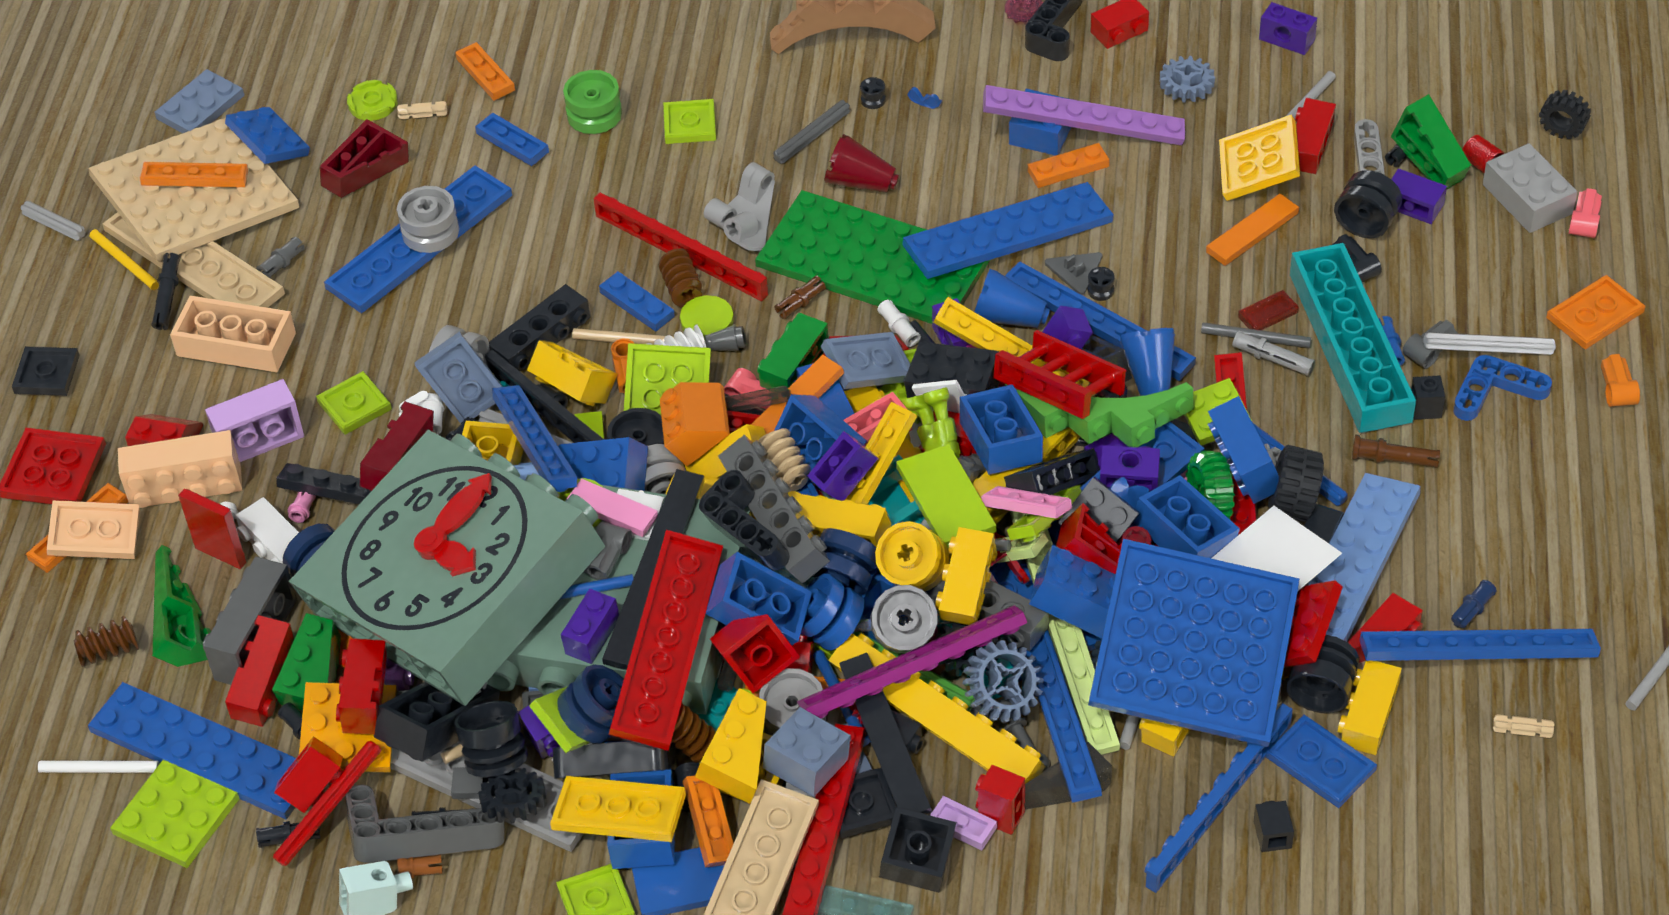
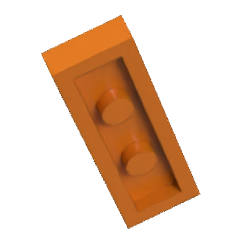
[455,42,515,101]
[1028,143,1109,188]
[683,776,734,868]

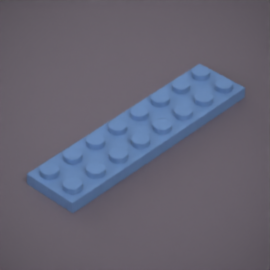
[1309,473,1420,642]

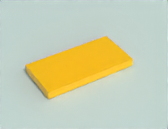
[550,776,686,842]

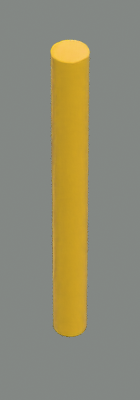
[89,229,159,291]

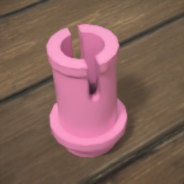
[288,492,316,523]

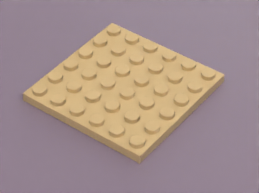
[88,118,299,262]

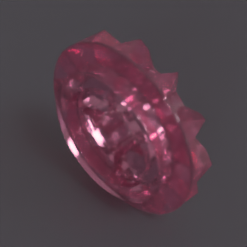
[1005,0,1043,24]

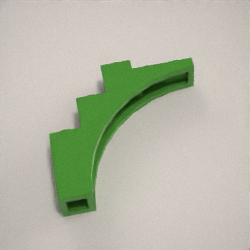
[1006,382,1194,447]

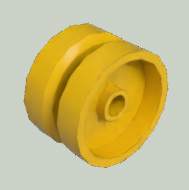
[875,521,950,591]

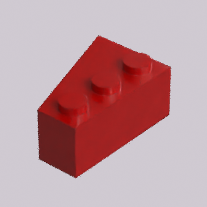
[1056,503,1122,574]
[225,615,294,727]
[336,638,387,735]

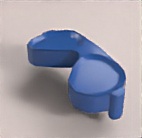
[907,87,942,109]

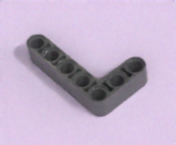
[346,785,504,863]

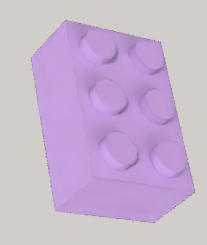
[205,379,304,462]

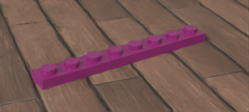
[796,605,1027,718]

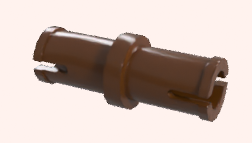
[774,276,826,319]

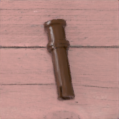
[1352,434,1440,468]

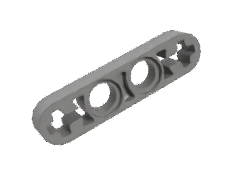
[1354,119,1385,175]

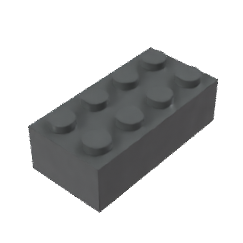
[203,556,297,685]

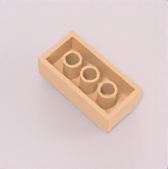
[170,296,296,372]
[118,430,243,508]

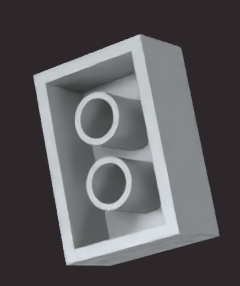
[1483,143,1578,233]

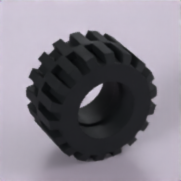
[1268,445,1324,522]

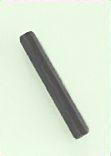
[773,100,850,164]

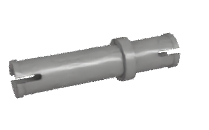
[1232,330,1315,376]

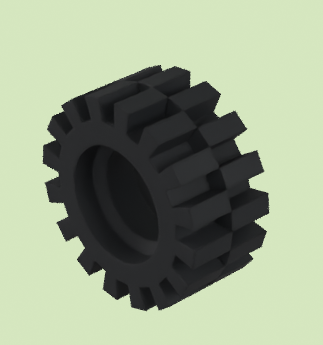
[1539,90,1591,139]

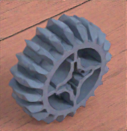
[962,640,1044,723]

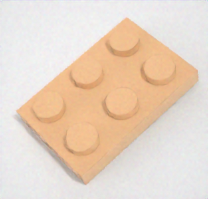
[47,501,140,559]

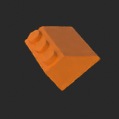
[660,382,730,466]

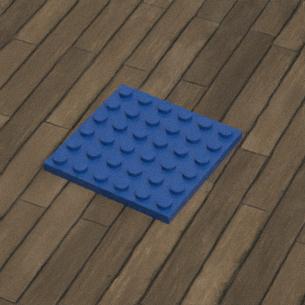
[1088,539,1300,747]

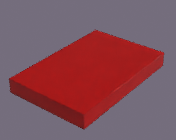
[178,488,246,570]

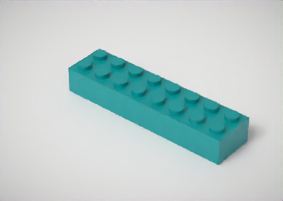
[1290,243,1416,433]

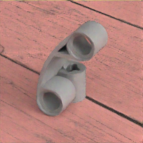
[704,162,775,251]

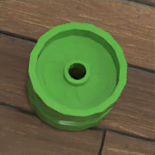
[563,70,622,134]

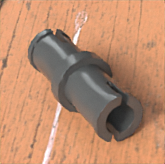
[256,237,305,278]

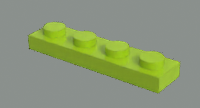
[1007,485,1082,542]

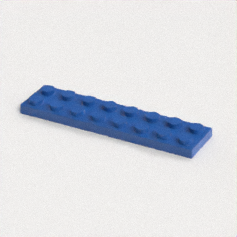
[324,165,512,314]
[902,182,1114,279]
[88,682,296,820]

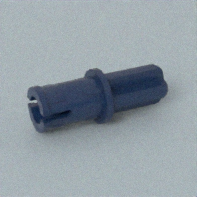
[1451,580,1497,628]

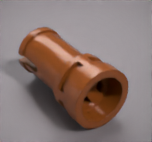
[397,854,443,879]

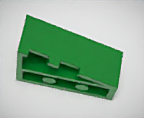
[1391,94,1471,189]
[757,312,829,395]
[272,613,341,711]

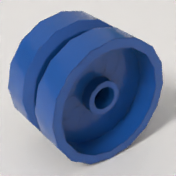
[801,574,864,650]

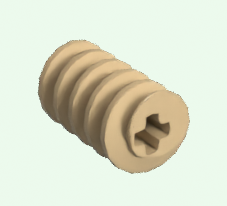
[758,428,811,492]

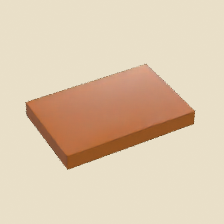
[1546,275,1645,350]

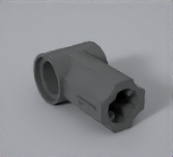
[1403,320,1458,369]
[584,522,632,580]

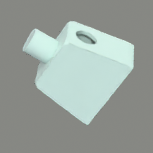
[339,861,413,915]

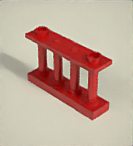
[994,330,1126,419]

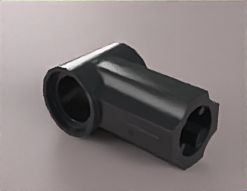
[1332,234,1382,282]

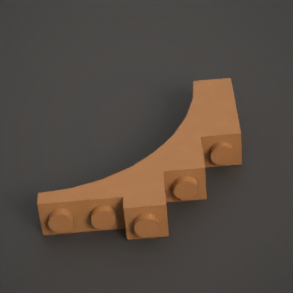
[770,0,936,54]

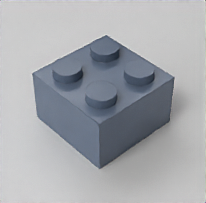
[763,707,851,797]

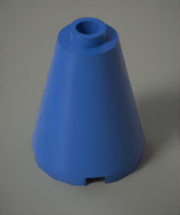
[974,269,1050,328]
[1120,328,1175,396]

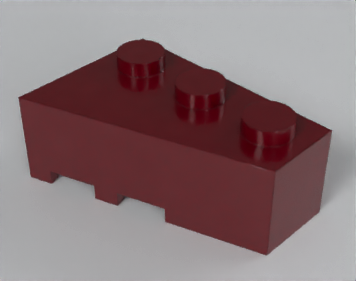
[320,119,409,198]
[360,401,434,491]

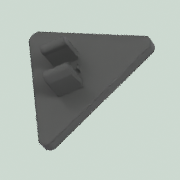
[1045,252,1102,295]

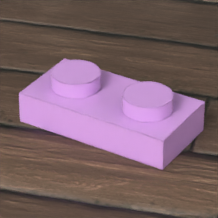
[931,796,997,851]

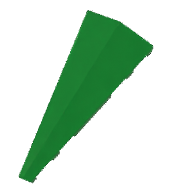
[152,545,211,667]

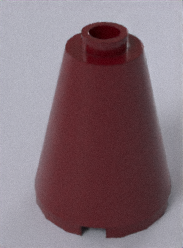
[824,134,899,193]

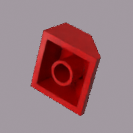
[125,414,203,446]
[710,614,800,694]

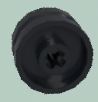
[1334,170,1403,239]
[607,408,664,446]

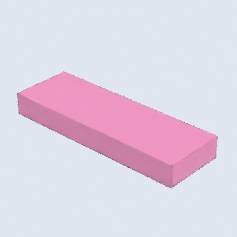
[567,479,658,537]
[981,486,1072,518]

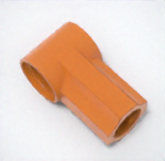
[611,338,634,394]
[1601,354,1640,407]

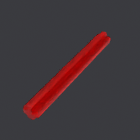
[273,741,381,866]

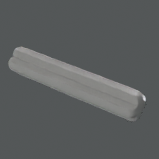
[21,201,86,241]

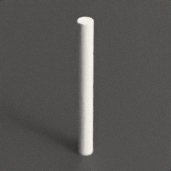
[38,761,159,773]

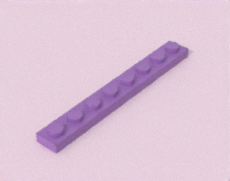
[983,85,1185,145]

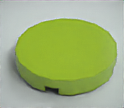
[347,80,398,121]
[680,295,734,340]

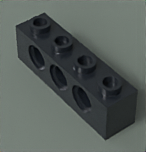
[489,284,590,371]
[1004,448,1100,495]

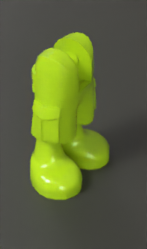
[901,387,960,458]

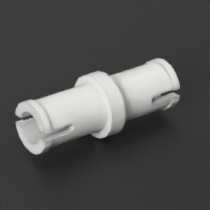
[878,300,921,347]

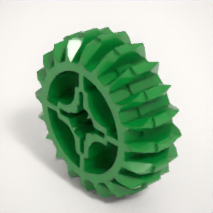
[1186,451,1235,519]

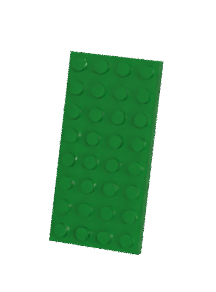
[755,190,990,324]

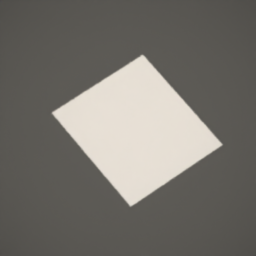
[1211,506,1342,592]

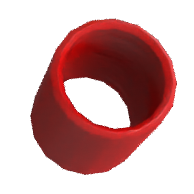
[1462,135,1504,173]

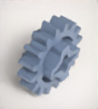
[1160,56,1215,102]

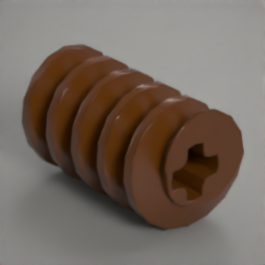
[658,248,702,307]
[74,616,139,667]
[671,702,716,762]

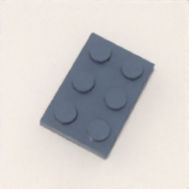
[155,69,244,133]
[414,331,503,423]
[821,332,910,389]

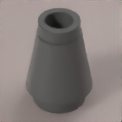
[705,325,747,351]

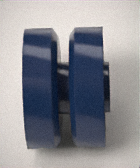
[282,523,335,577]
[812,528,877,595]
[558,664,624,744]

